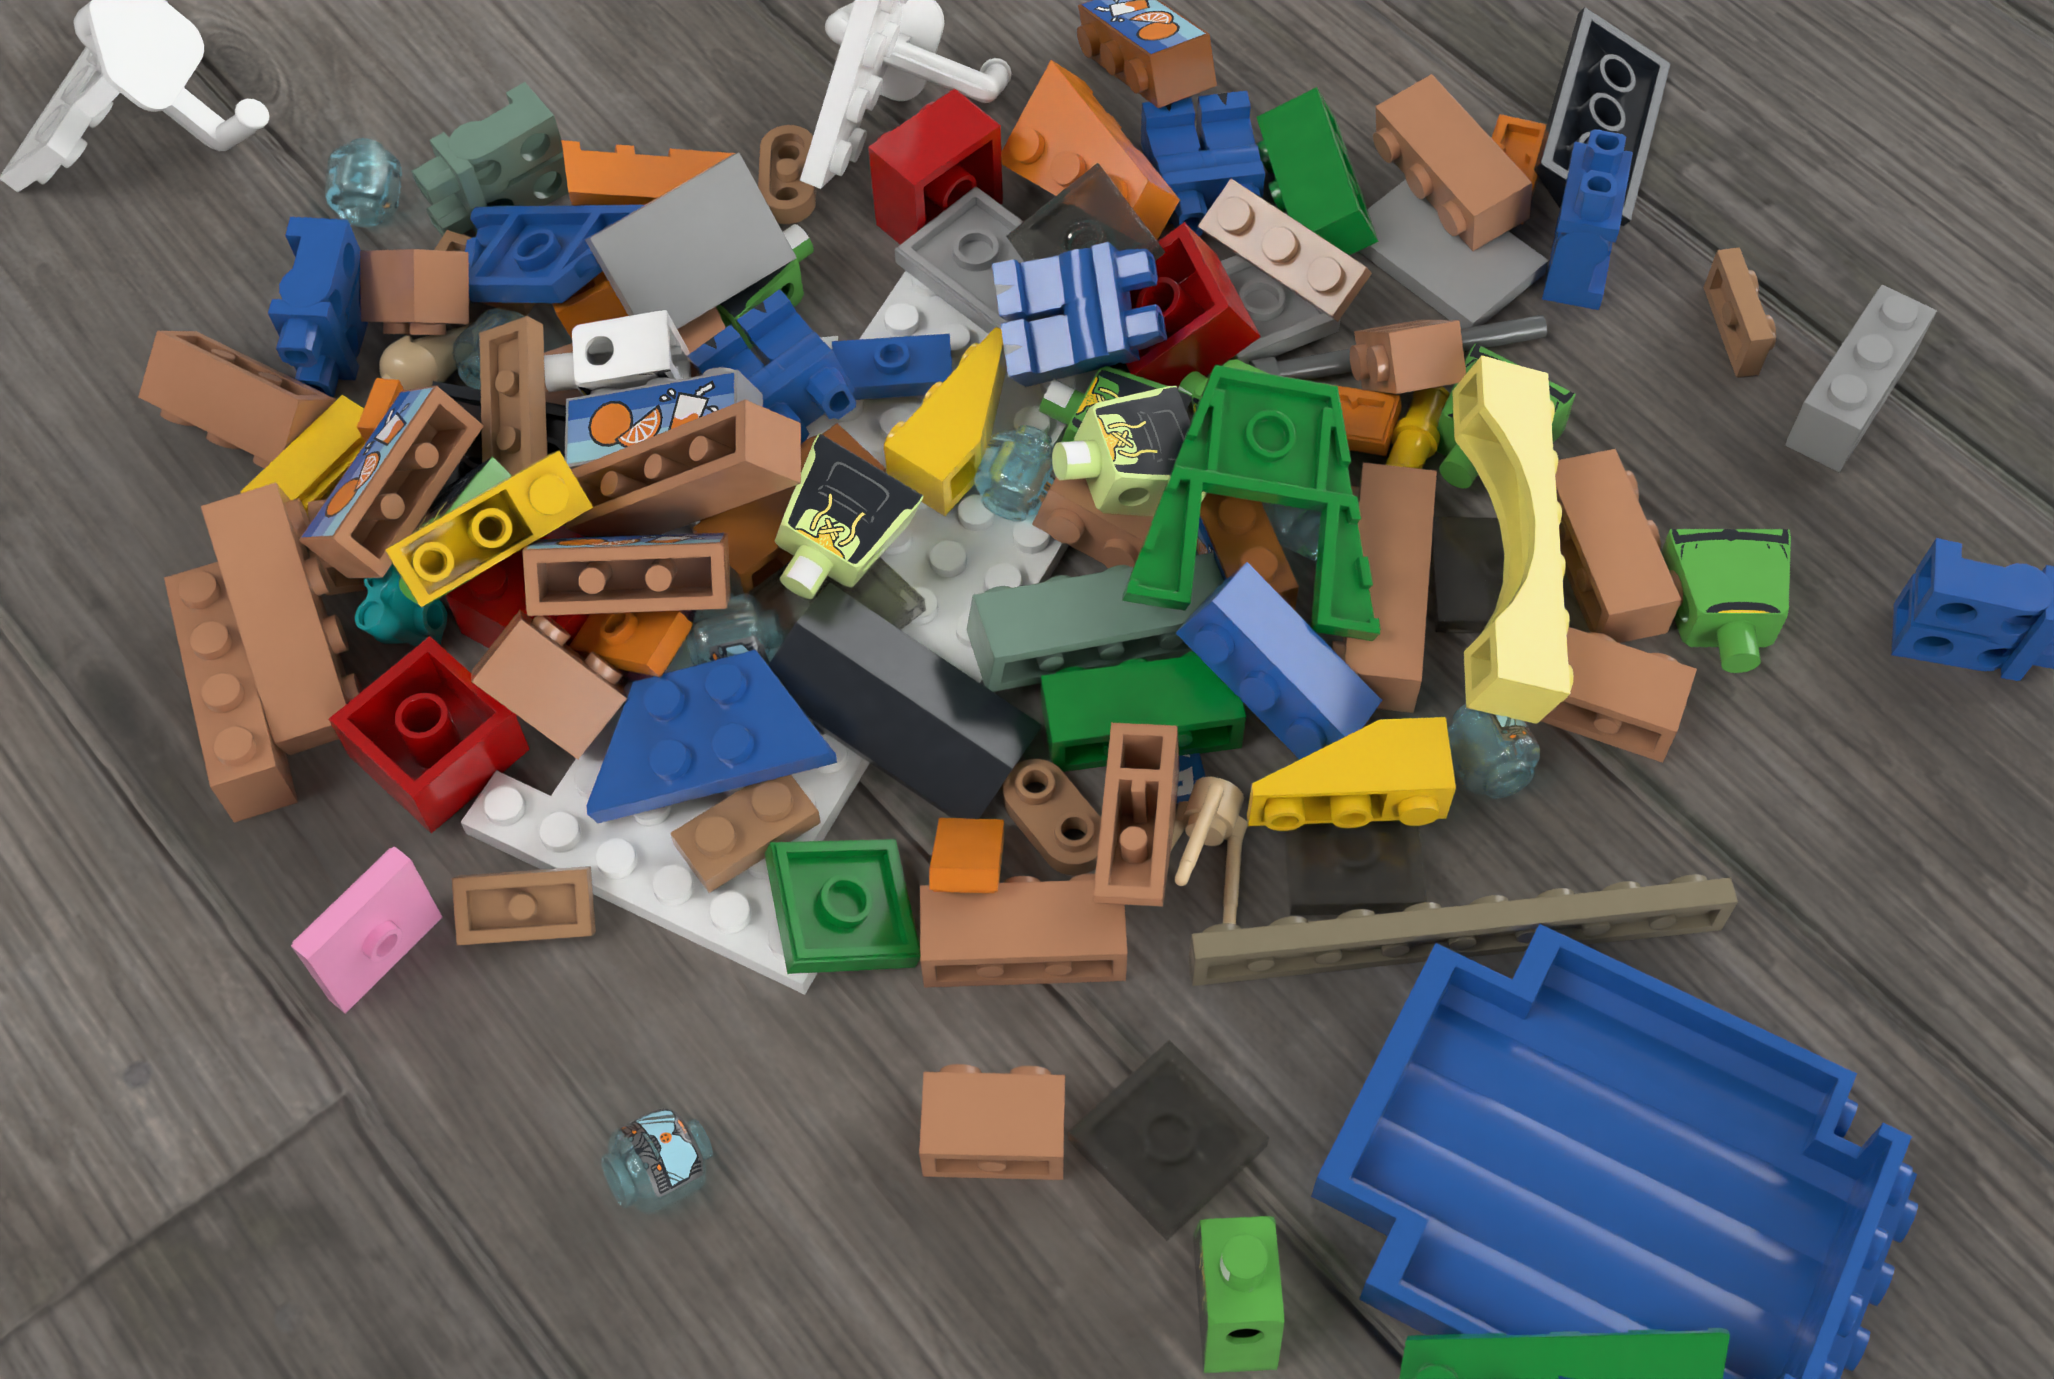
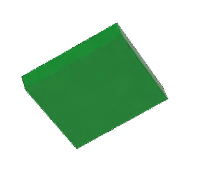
[764,839,920,974]

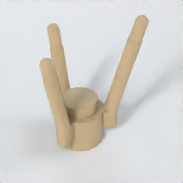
[1171,777,1248,924]

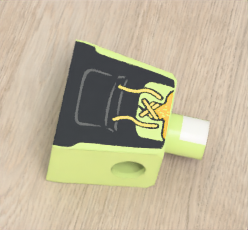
[1052,386,1207,516]
[774,433,924,599]

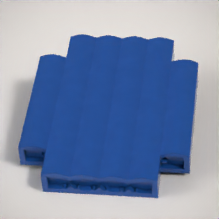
[1311,924,1918,1379]

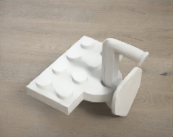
[0,0,269,192]
[800,0,1011,189]

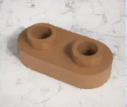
[758,125,816,224]
[1003,759,1101,876]

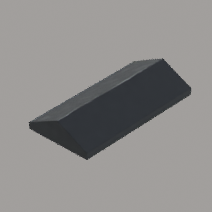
[1534,7,1671,226]
[768,583,1042,819]

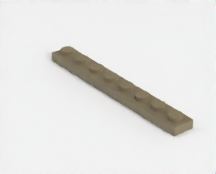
[1188,874,1738,986]

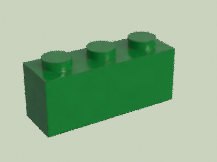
[1256,87,1379,255]
[1041,651,1246,772]

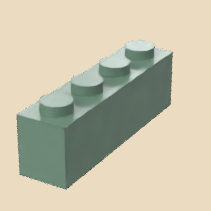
[966,553,1224,692]

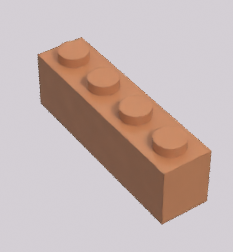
[566,399,801,537]
[1331,463,1437,713]
[201,482,363,755]
[164,562,298,823]

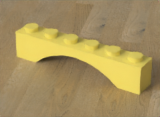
[1452,355,1574,724]

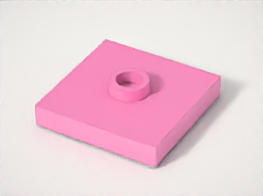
[291,846,442,1014]

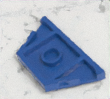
[465,205,644,304]
[586,650,837,824]

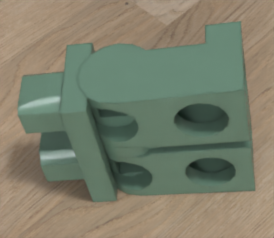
[411,82,568,237]

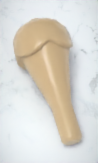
[379,307,513,390]

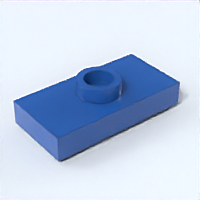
[832,333,953,400]

